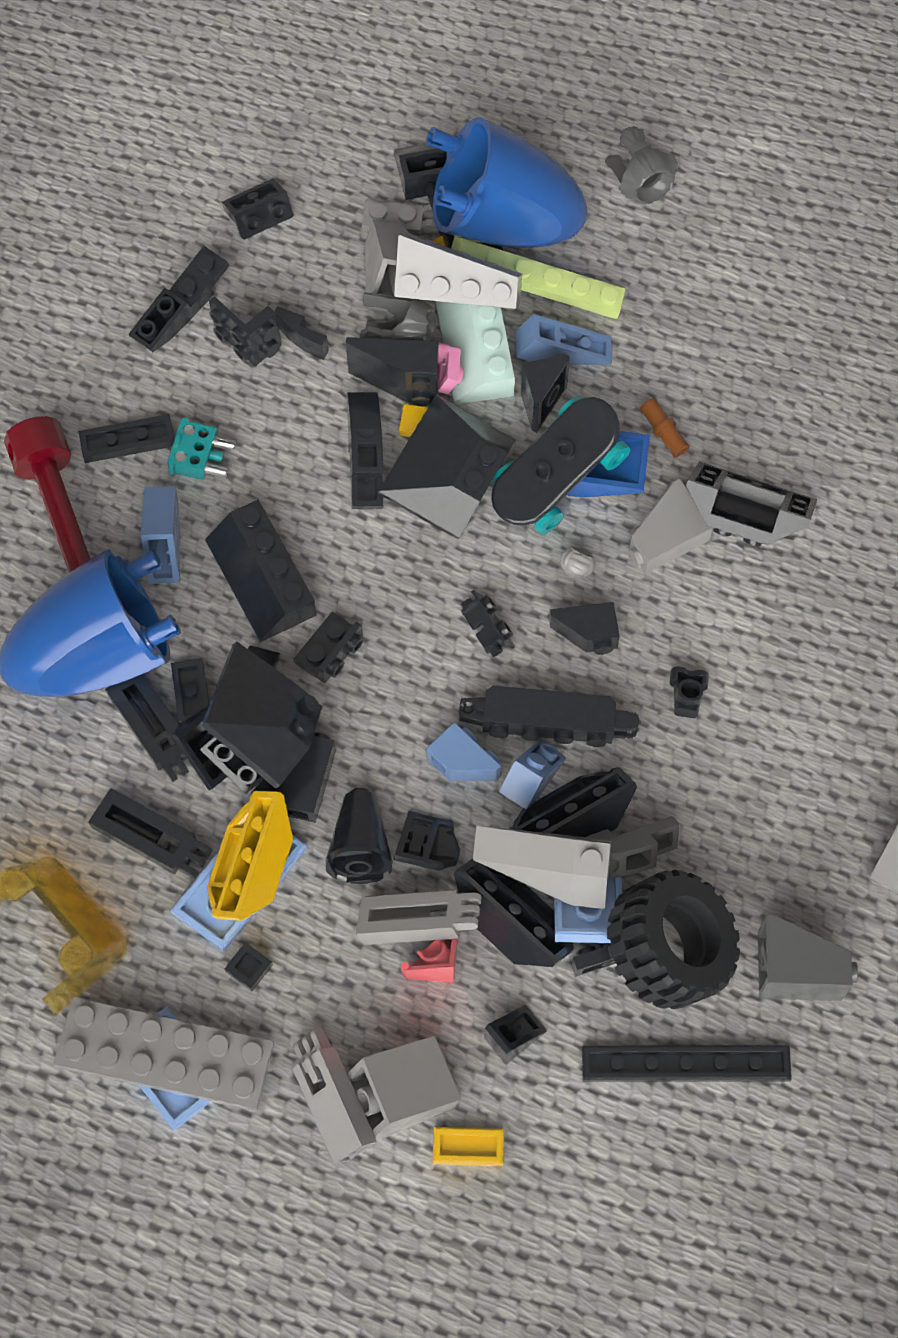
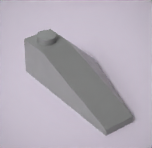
[473,825,612,909]

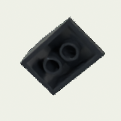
[346,337,439,406]

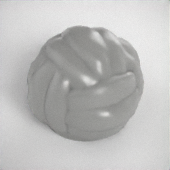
[560,546,595,579]

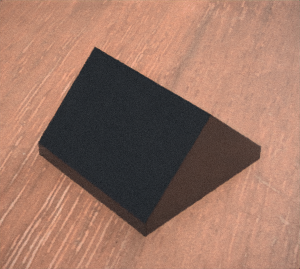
[521,354,570,433]
[172,706,228,790]

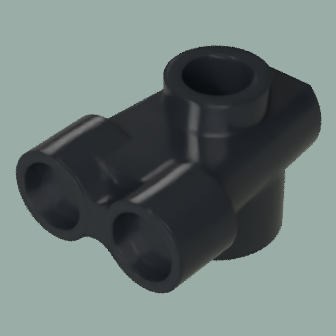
[669,666,709,719]

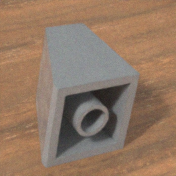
[347,1035,462,1141]

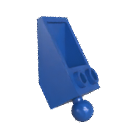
[566,431,650,498]

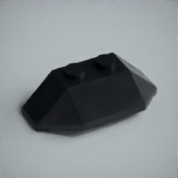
[509,767,637,837]
[454,858,574,967]

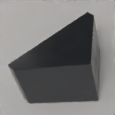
[484,1005,547,1065]

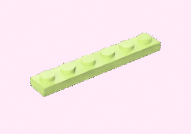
[451,236,625,319]

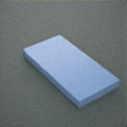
[171,835,307,952]

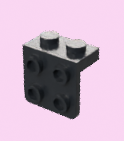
[209,297,282,367]

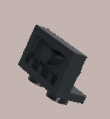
[222,178,294,240]
[294,611,364,684]

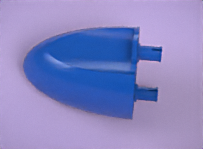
[426,118,587,248]
[0,549,181,697]

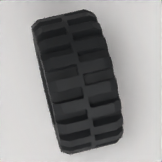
[607,870,740,1009]

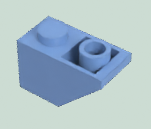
[426,723,501,781]
[499,740,566,809]

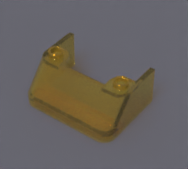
[0,857,128,1016]

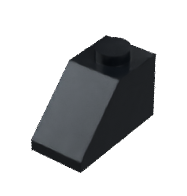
[549,602,620,655]

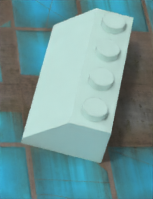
[435,301,515,405]

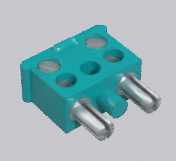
[168,417,236,480]

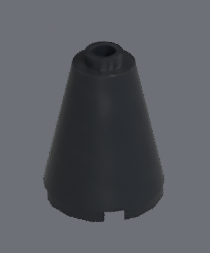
[325,788,393,884]

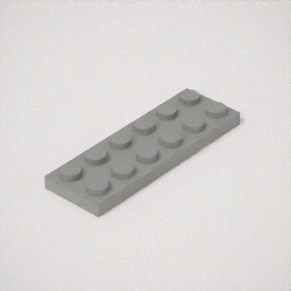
[53,997,274,1111]

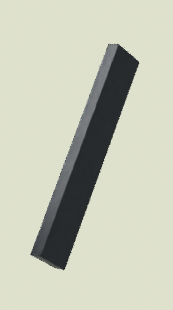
[582,1045,792,1082]

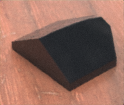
[394,811,460,871]

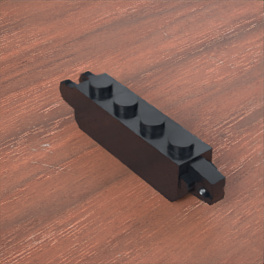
[459,685,641,747]

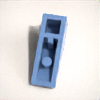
[515,314,612,365]

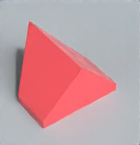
[401,939,458,983]

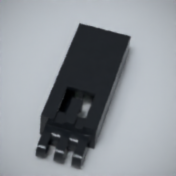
[105,674,189,783]
[88,788,213,879]

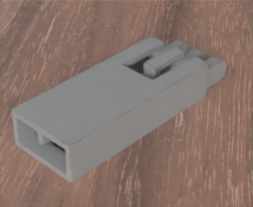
[356,890,481,945]
[292,1027,377,1164]

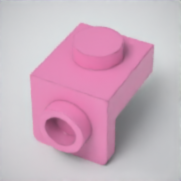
[437,343,463,395]

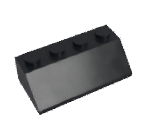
[205,499,317,643]

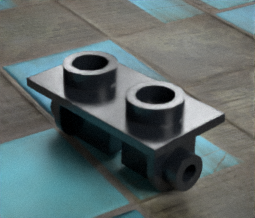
[461,590,515,657]

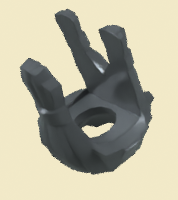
[605,126,678,204]
[360,292,436,341]

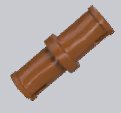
[639,398,690,458]

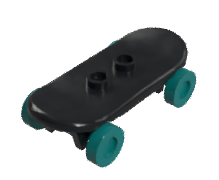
[491,396,631,535]

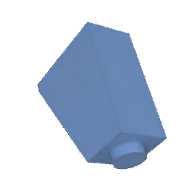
[140,486,180,584]

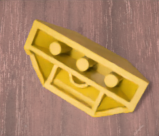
[207,791,293,921]

